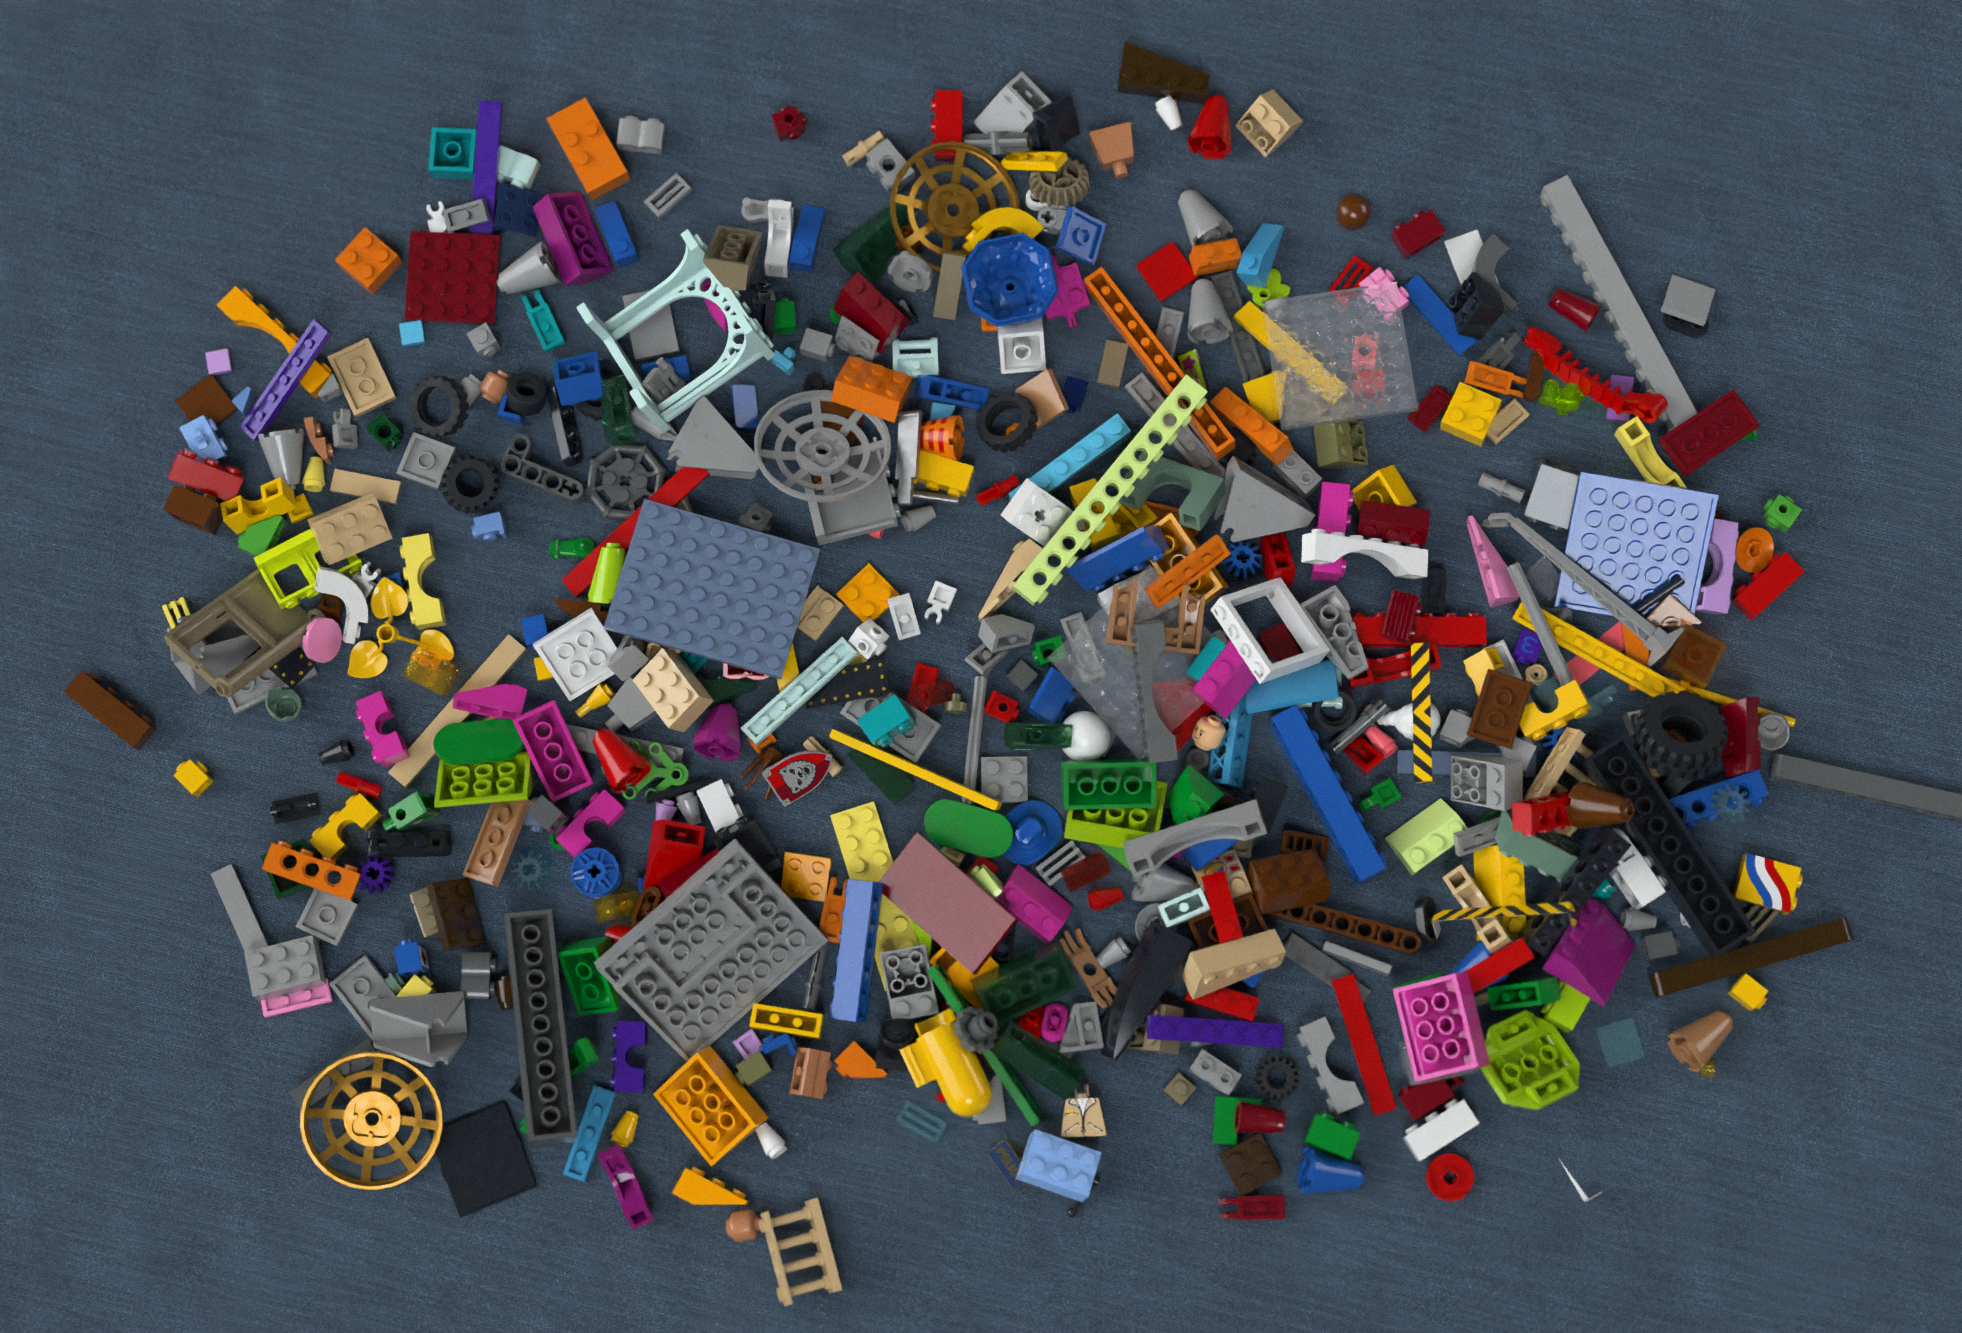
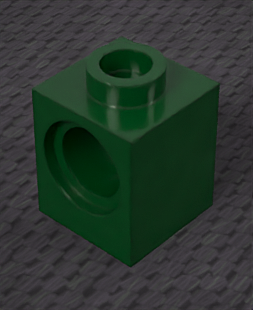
[365,413,404,451]

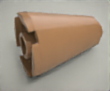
[1667,1011,1733,1072]

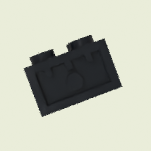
[1032,95,1080,152]

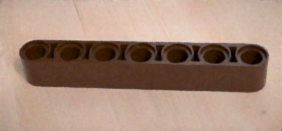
[1266,904,1421,955]

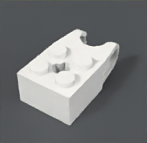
[1001,478,1086,550]
[1609,829,1666,910]

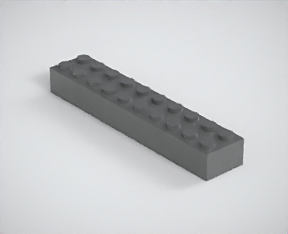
[504,909,577,1148]

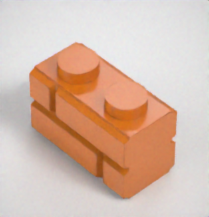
[1189,238,1242,276]

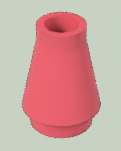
[1365,725,1398,759]

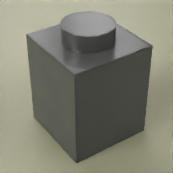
[1641,931,1679,961]

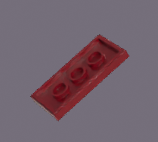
[1658,389,1760,477]

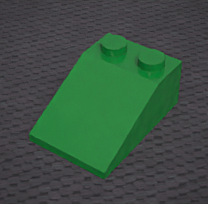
[557,936,620,1016]

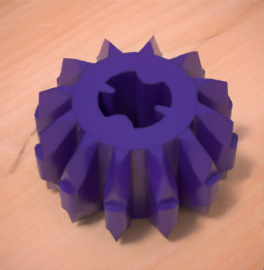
[357,856,395,894]

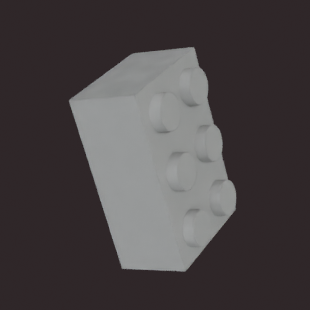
[244,935,326,1002]

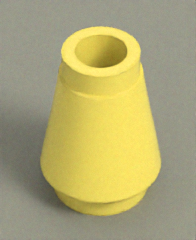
[302,457,325,492]

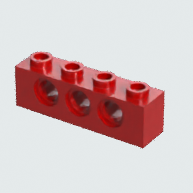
[1512,791,1572,836]

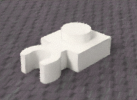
[427,201,454,233]
[351,562,381,600]
[925,581,957,624]

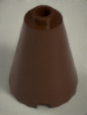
[1566,782,1635,829]

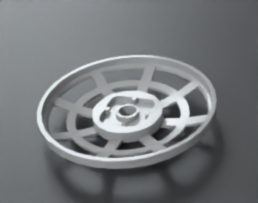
[754,390,891,502]

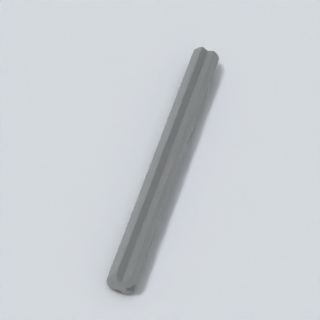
[1507,563,1573,687]
[961,676,987,805]

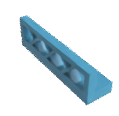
[1207,695,1253,788]

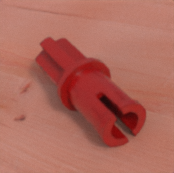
[976,475,1020,506]
[336,772,383,800]

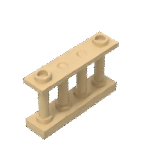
[1523,727,1596,837]
[758,1198,842,1306]

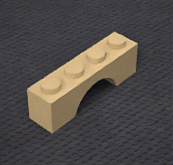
[1442,864,1514,954]

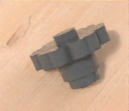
[953,1006,997,1054]

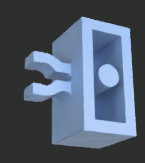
[179,415,228,461]

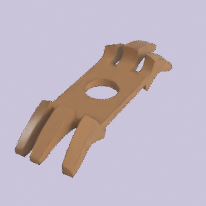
[1059,928,1117,1009]

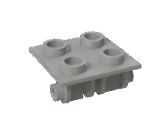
[834,316,879,363]

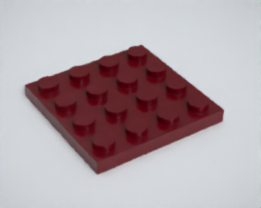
[405,231,501,325]

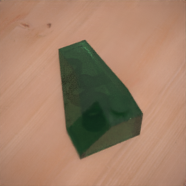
[833,195,917,285]

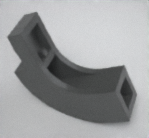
[1472,233,1518,316]

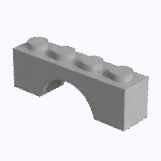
[1440,709,1537,776]
[1297,1016,1364,1115]

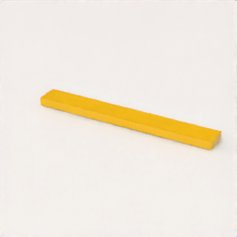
[1512,601,1686,698]
[829,729,1003,811]

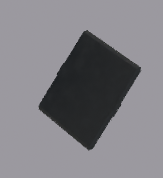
[428,1100,537,1218]

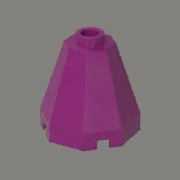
[693,703,741,762]

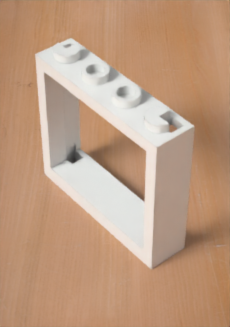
[1211,577,1330,684]

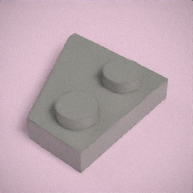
[1058,1001,1104,1054]

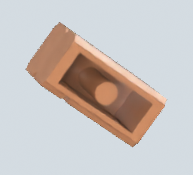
[789,1047,832,1099]

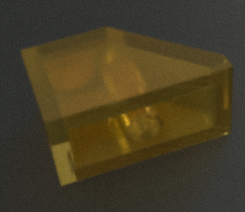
[593,891,640,924]

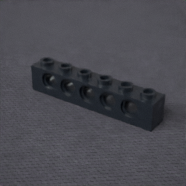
[1518,825,1632,956]

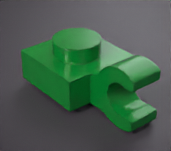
[1358,778,1402,812]

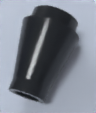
[318,739,355,765]

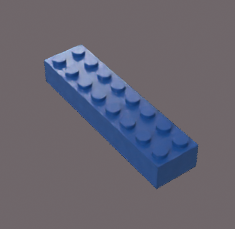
[1269,705,1387,886]

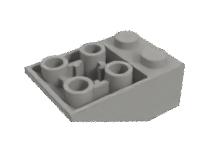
[973,71,1052,134]
[1451,755,1523,811]
[879,944,939,1020]

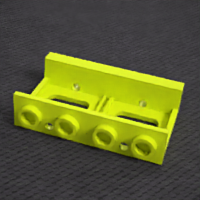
[254,529,363,610]

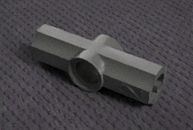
[964,131,1033,155]

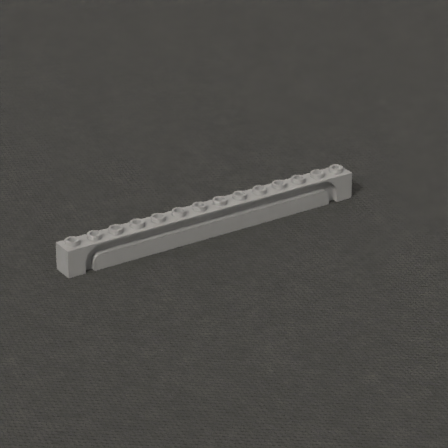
[1540,175,1697,433]

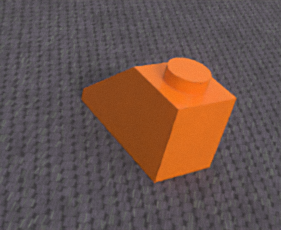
[834,1041,888,1079]

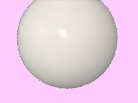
[1059,711,1110,760]

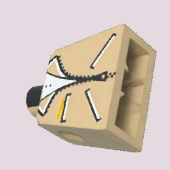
[1061,1084,1106,1138]

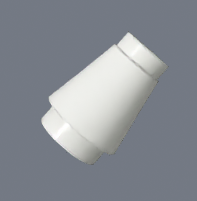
[1155,96,1183,131]
[755,1123,787,1159]

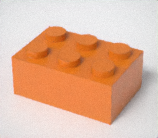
[831,355,913,423]

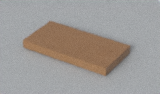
[463,799,531,887]

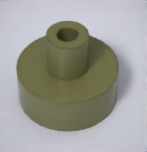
[944,693,967,714]

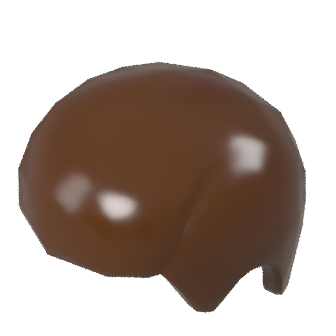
[1336,193,1371,230]

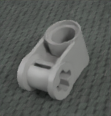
[1037,207,1067,235]

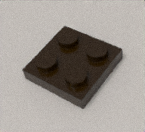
[1218,1132,1282,1196]

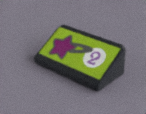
[1175,348,1209,394]

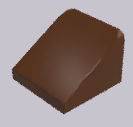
[317,593,344,623]

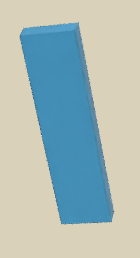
[563,1085,616,1182]

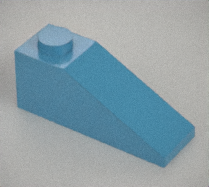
[1236,223,1284,287]

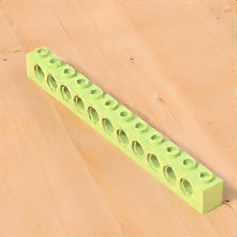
[1012,374,1208,605]

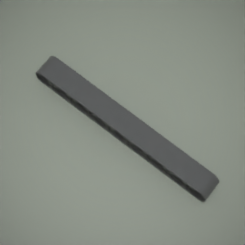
[1769,754,1962,822]

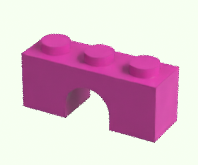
[356,691,410,768]
[556,789,626,859]

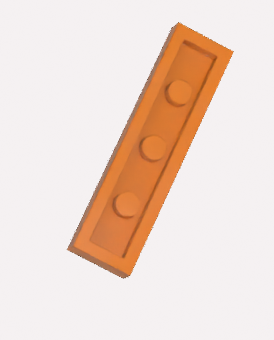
[1144,534,1230,609]

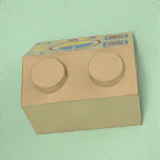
[1191,849,1252,905]

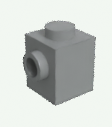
[466,323,501,359]
[799,328,836,362]

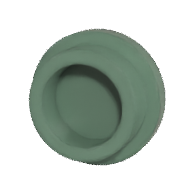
[385,972,406,994]

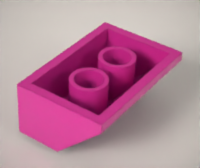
[1189,638,1256,719]
[995,864,1073,944]

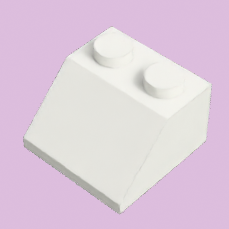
[997,318,1046,374]

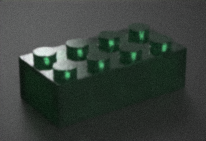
[970,940,1077,1027]

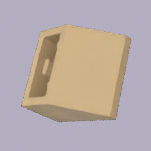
[1235,90,1303,157]

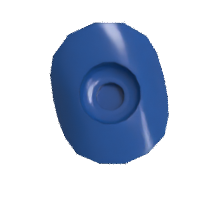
[1003,800,1063,866]

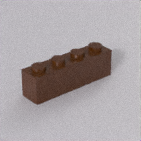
[64,671,156,751]

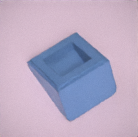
[232,386,256,417]

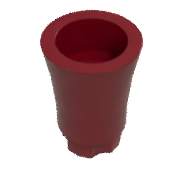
[1548,288,1601,333]
[1234,1100,1286,1134]

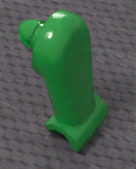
[549,537,594,559]

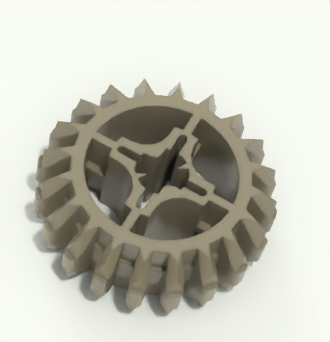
[1029,157,1090,209]

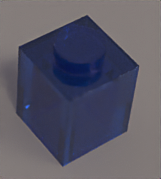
[1062,376,1089,414]

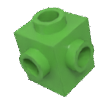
[1762,494,1802,533]

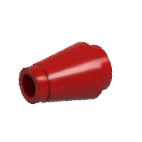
[1087,887,1123,912]

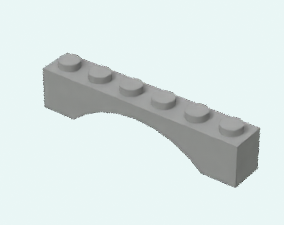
[1123,799,1267,877]

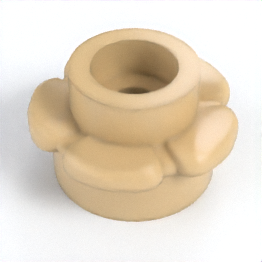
[1525,664,1548,686]

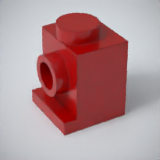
[984,690,1021,726]

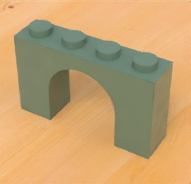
[1119,452,1225,531]

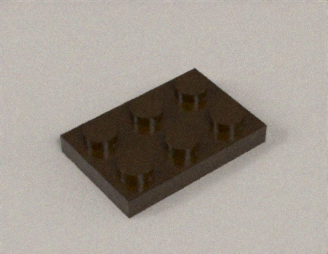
[426,878,486,952]

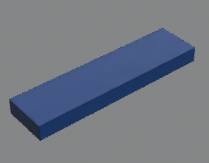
[1403,274,1477,357]

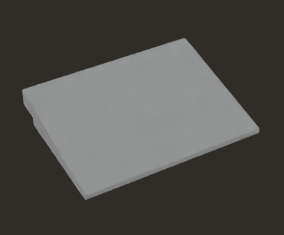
[594,839,828,1062]

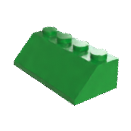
[1060,758,1156,810]

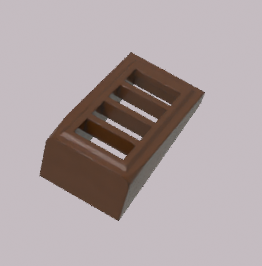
[1280,830,1329,861]

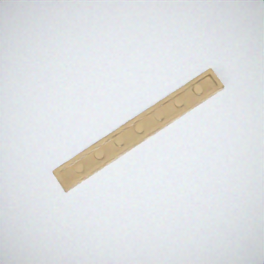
[388,634,527,788]

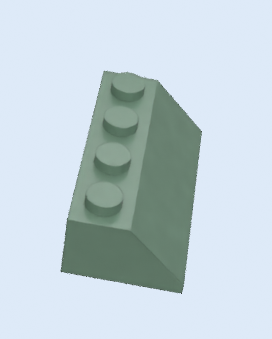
[1495,810,1584,882]

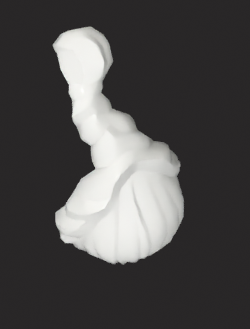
[1364,703,1441,741]

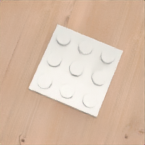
[533,608,617,701]

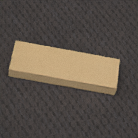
[330,469,402,505]

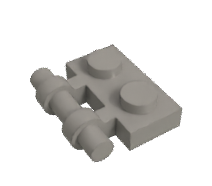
[642,357,686,405]

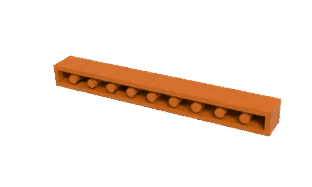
[1083,267,1236,461]

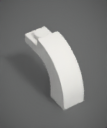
[764,200,794,278]
[314,566,368,644]

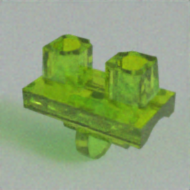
[1539,379,1586,417]

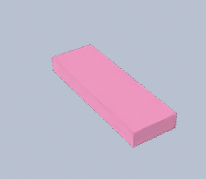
[261,978,333,1018]

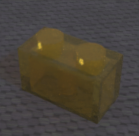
[402,649,460,696]

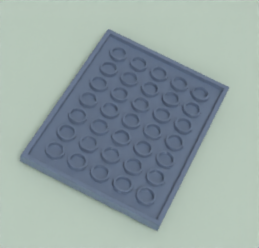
[604,499,820,679]

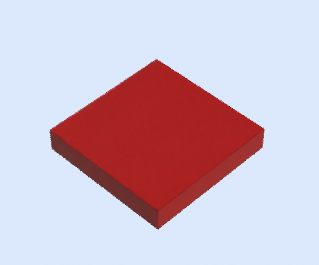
[1135,241,1198,303]

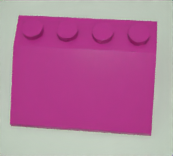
[1393,972,1490,1082]

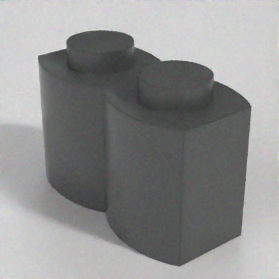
[461,952,497,1000]

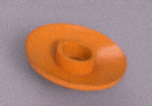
[1735,527,1774,573]

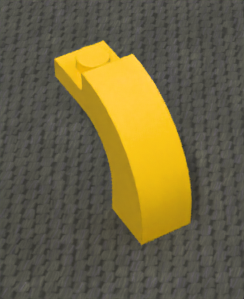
[963,207,1044,252]

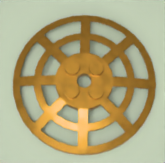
[890,142,1020,273]
[300,1051,443,1190]

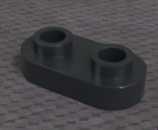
[1663,313,1709,338]
[1414,897,1438,944]

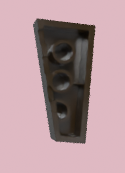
[1118,41,1210,104]

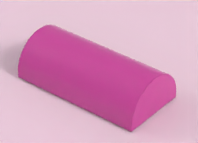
[512,700,594,803]

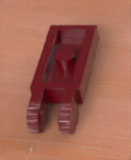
[1218,1195,1286,1221]

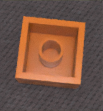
[335,227,403,295]

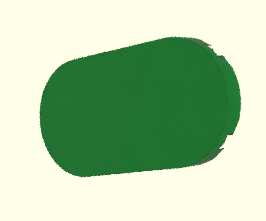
[433,719,525,765]
[924,799,1014,858]

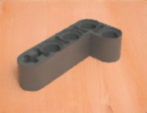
[501,434,586,505]

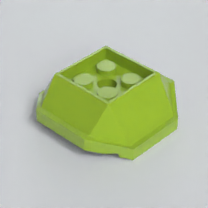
[1480,1010,1580,1110]

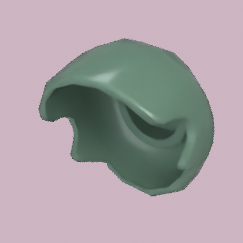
[265,686,302,722]

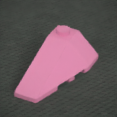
[1465,515,1519,608]

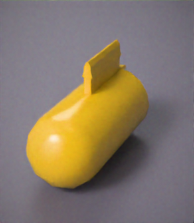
[900,1008,992,1117]

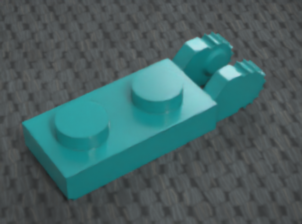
[521,289,566,353]

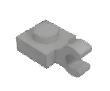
[332,408,358,449]

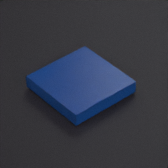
[1055,206,1106,266]

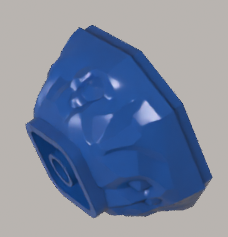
[961,233,1059,327]

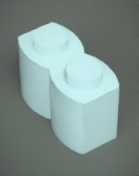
[498,145,540,189]

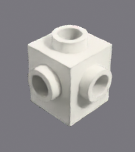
[848,618,890,660]

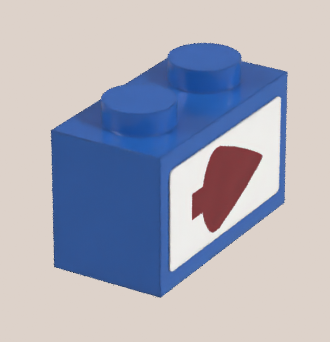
[394,939,430,978]

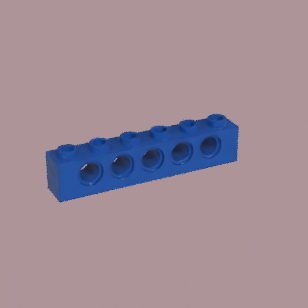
[1668,769,1769,829]

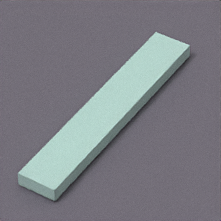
[741,637,858,746]

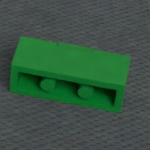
[1487,976,1561,1011]

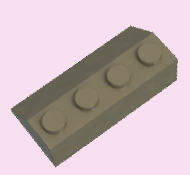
[703,225,762,291]

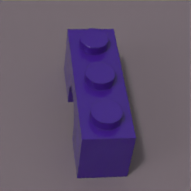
[611,1021,648,1093]

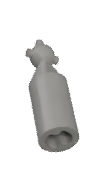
[628,405,678,441]

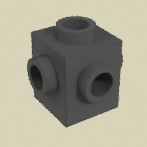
[738,503,773,534]

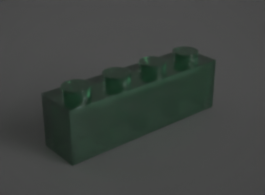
[989,1020,1085,1100]

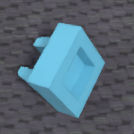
[771,346,797,376]

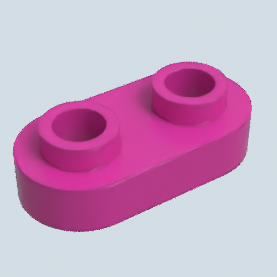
[1041,1004,1068,1042]

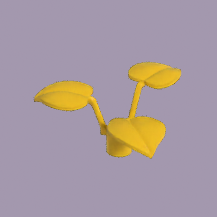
[347,577,454,678]

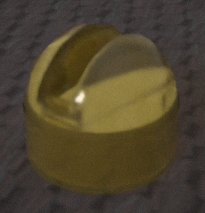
[1699,1059,1715,1078]

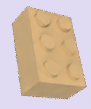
[308,493,392,565]
[633,648,714,733]

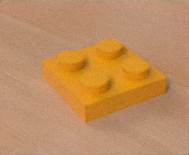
[836,563,900,623]

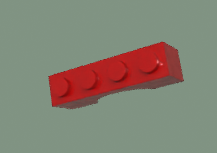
[1346,644,1441,690]

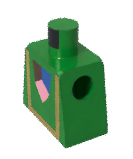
[383,791,441,833]

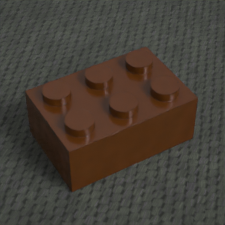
[1247,848,1332,914]
[1186,892,1268,950]

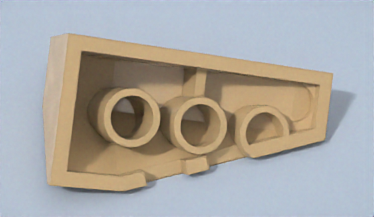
[978,539,1043,622]

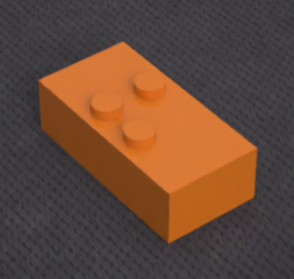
[546,97,630,201]

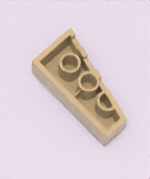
[1181,929,1286,1000]

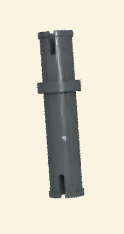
[1329,699,1391,754]
[802,941,831,1011]

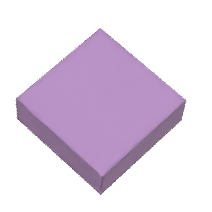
[205,348,233,375]
[733,1029,762,1059]

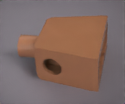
[1089,122,1134,179]

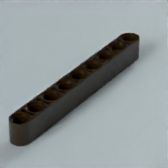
[1648,917,1854,998]

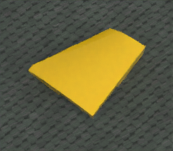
[1243,370,1287,424]

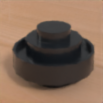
[881,1018,916,1050]

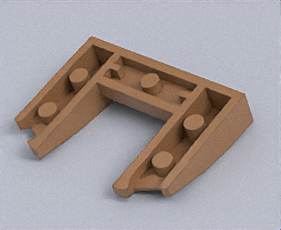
[1105,578,1206,655]

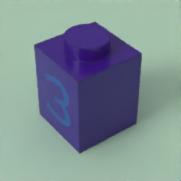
[1512,628,1542,667]

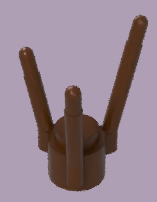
[740,747,784,801]

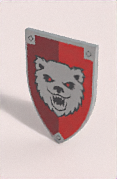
[761,750,832,807]

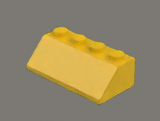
[1473,845,1526,941]

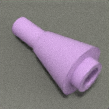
[656,799,678,821]

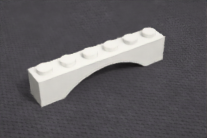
[1301,529,1428,580]

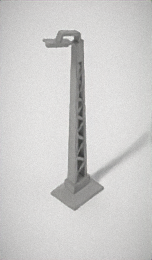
[1480,513,1684,668]

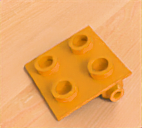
[781,852,832,902]

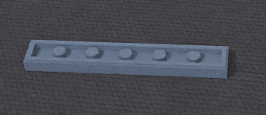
[1396,750,1536,778]

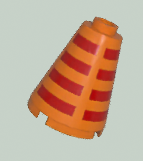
[920,415,965,461]

